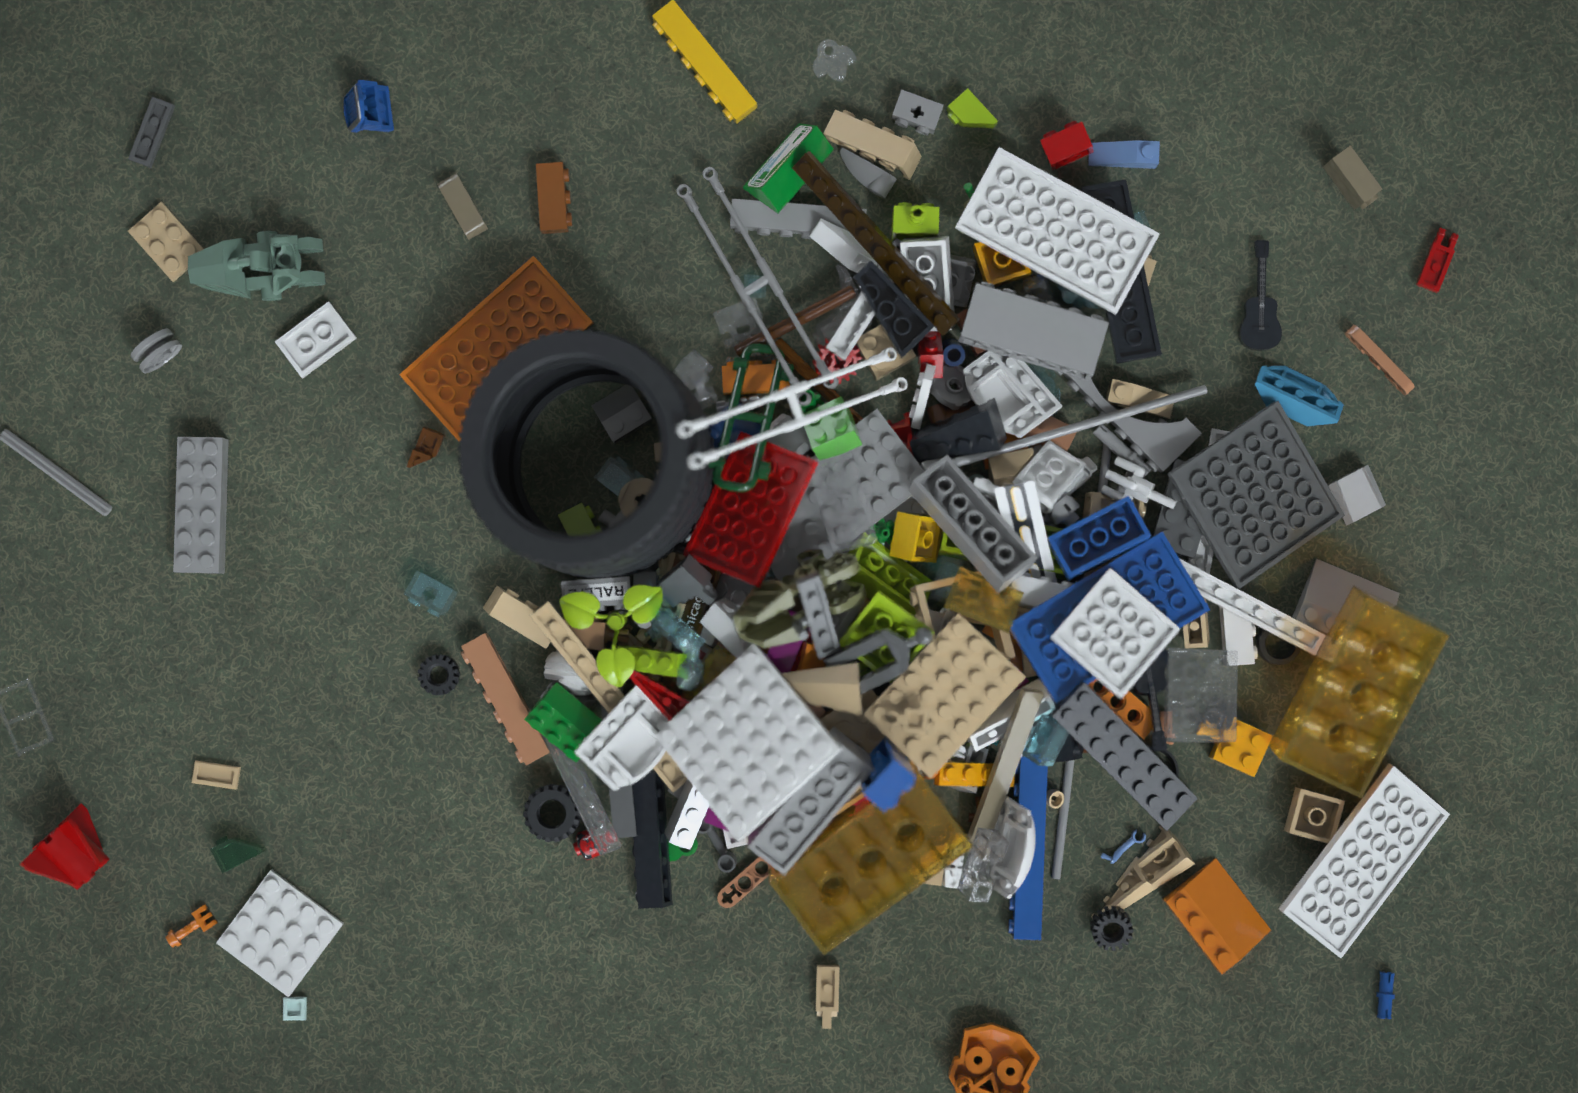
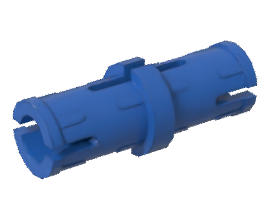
[1376,972,1395,1019]

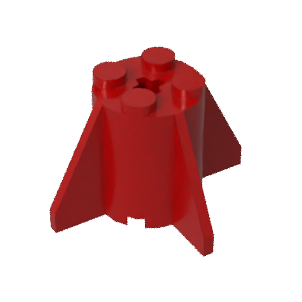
[20,803,110,890]

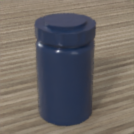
[942,338,965,366]

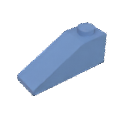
[1088,140,1160,169]

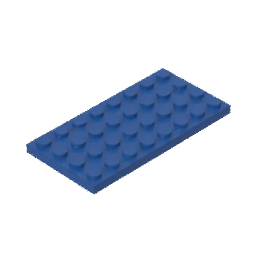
[1007,531,1210,704]

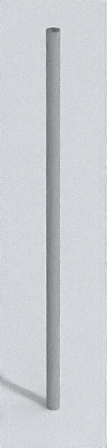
[951,385,1207,467]

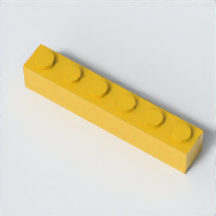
[652,0,757,124]

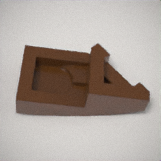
[407,427,445,468]

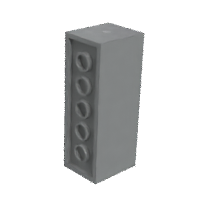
[958,282,1109,381]
[747,727,874,875]

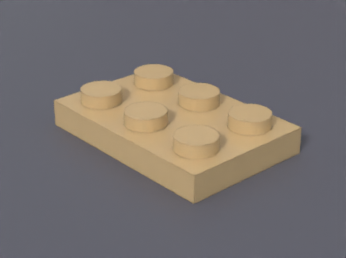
[128,202,204,282]

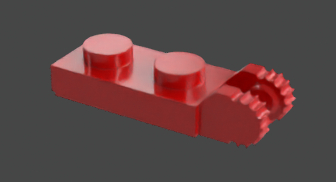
[1416,227,1459,293]

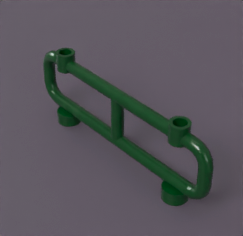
[709,343,794,492]

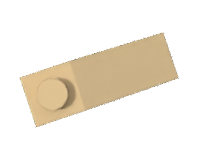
[1105,379,1174,419]

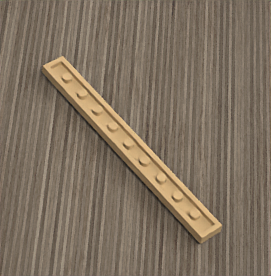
[530,601,687,793]

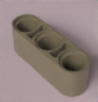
[437,173,488,240]

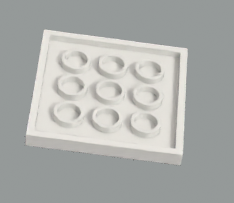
[1050,568,1180,699]
[217,870,344,997]

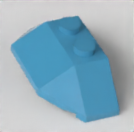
[1255,366,1344,426]

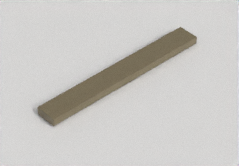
[965,688,1044,853]

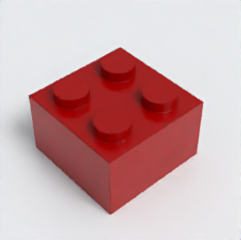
[1040,121,1094,171]

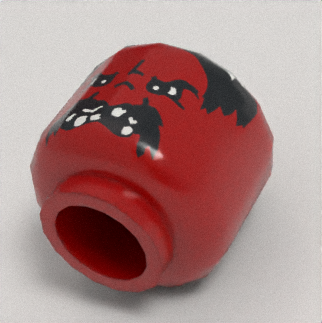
[573,827,608,860]

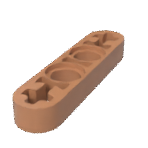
[1345,325,1415,395]
[717,856,776,908]

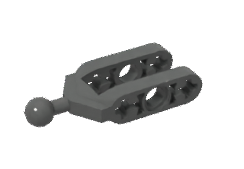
[823,627,933,694]

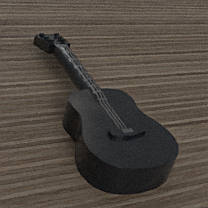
[1238,240,1282,351]
[1133,648,1168,752]

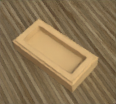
[192,760,241,790]

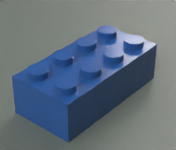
[1047,496,1151,582]
[861,736,916,812]

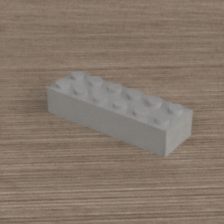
[173,437,229,574]
[909,455,1037,593]

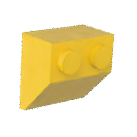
[889,511,943,563]

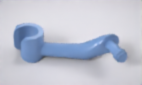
[1100,830,1146,864]

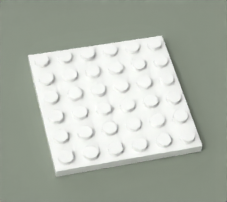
[655,644,842,842]

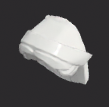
[544,649,595,696]

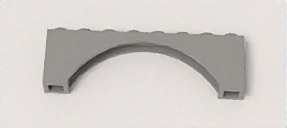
[1053,305,1202,473]

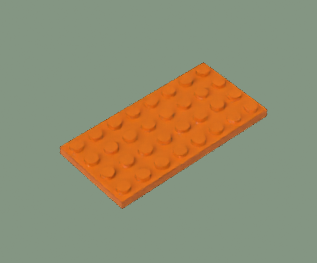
[399,256,594,442]

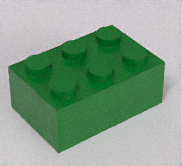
[524,682,602,763]

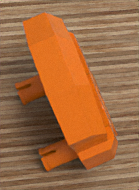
[948,1022,1040,1093]

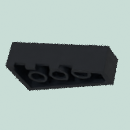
[853,261,935,358]
[909,398,1007,462]

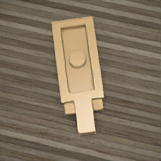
[816,964,840,1029]

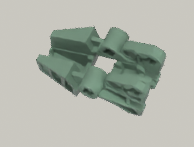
[188,231,326,301]

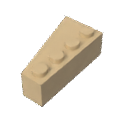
[823,110,922,180]

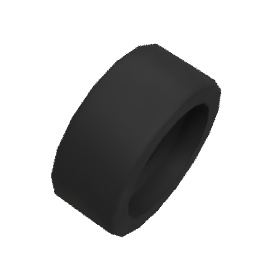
[1256,629,1301,665]

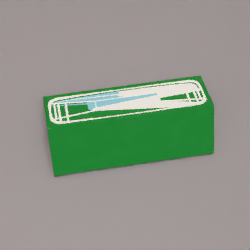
[743,123,834,214]

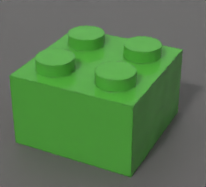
[803,396,863,463]

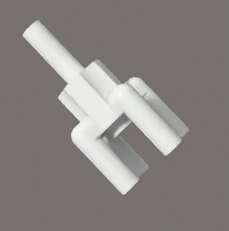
[1100,456,1177,509]

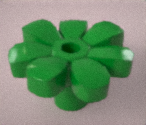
[869,518,894,546]

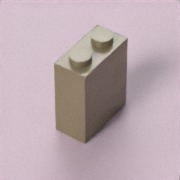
[1323,145,1382,210]

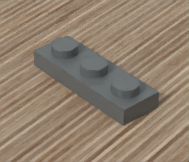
[128,97,175,168]

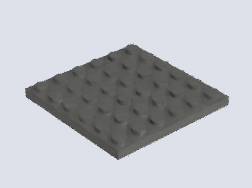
[1168,401,1345,589]

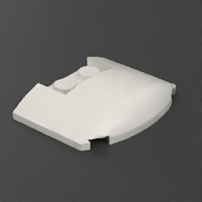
[963,351,1062,438]
[574,685,670,791]
[980,796,1036,898]

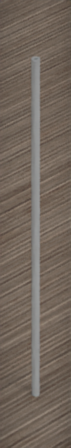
[1051,432,1114,879]

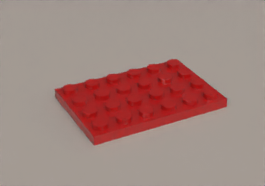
[682,432,818,588]

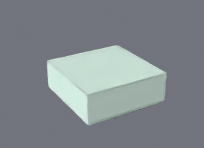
[283,997,307,1020]

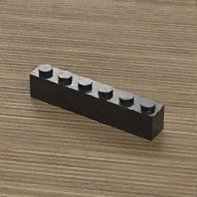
[632,770,673,909]

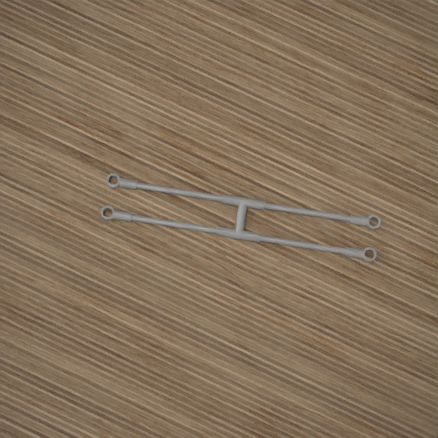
[677,167,838,406]

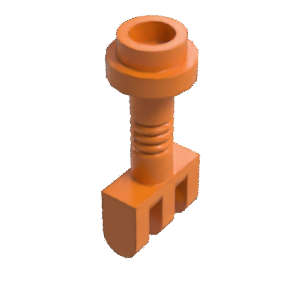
[165,904,218,948]

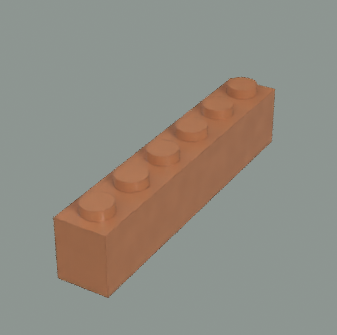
[461,633,552,765]

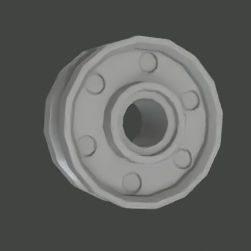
[130,328,182,374]

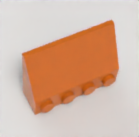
[1162,858,1271,974]

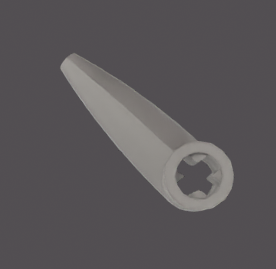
[839,147,897,199]

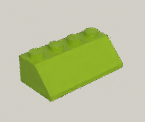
[844,532,933,616]

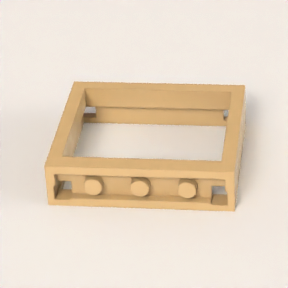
[909,571,1015,660]

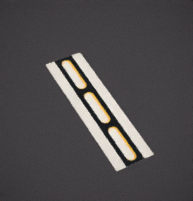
[994,481,1057,583]

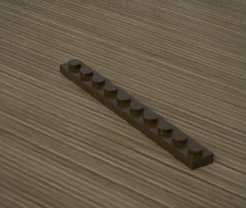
[792,151,960,336]

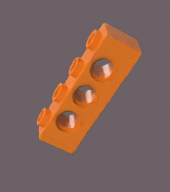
[1087,679,1161,739]

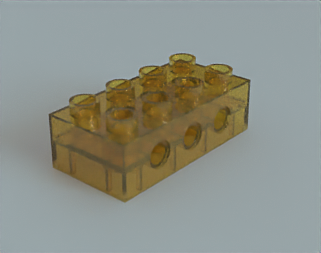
[1269,585,1449,798]
[768,764,974,955]

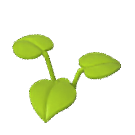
[559,585,663,687]

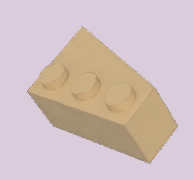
[483,586,551,649]

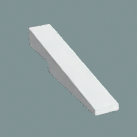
[826,238,901,360]

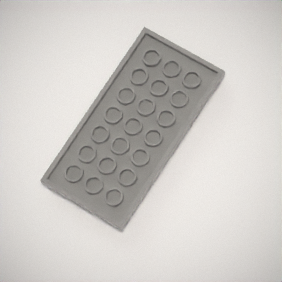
[770,409,924,582]

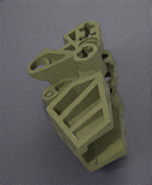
[733,550,867,648]

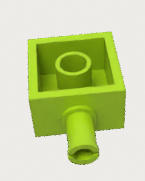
[891,202,939,242]

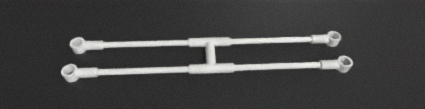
[676,347,908,469]

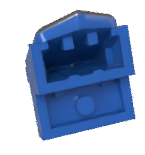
[344,80,394,132]

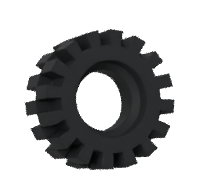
[418,655,460,695]
[1090,906,1133,951]

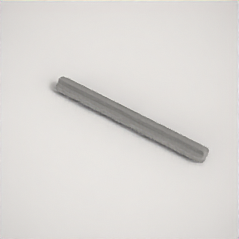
[0,429,112,516]

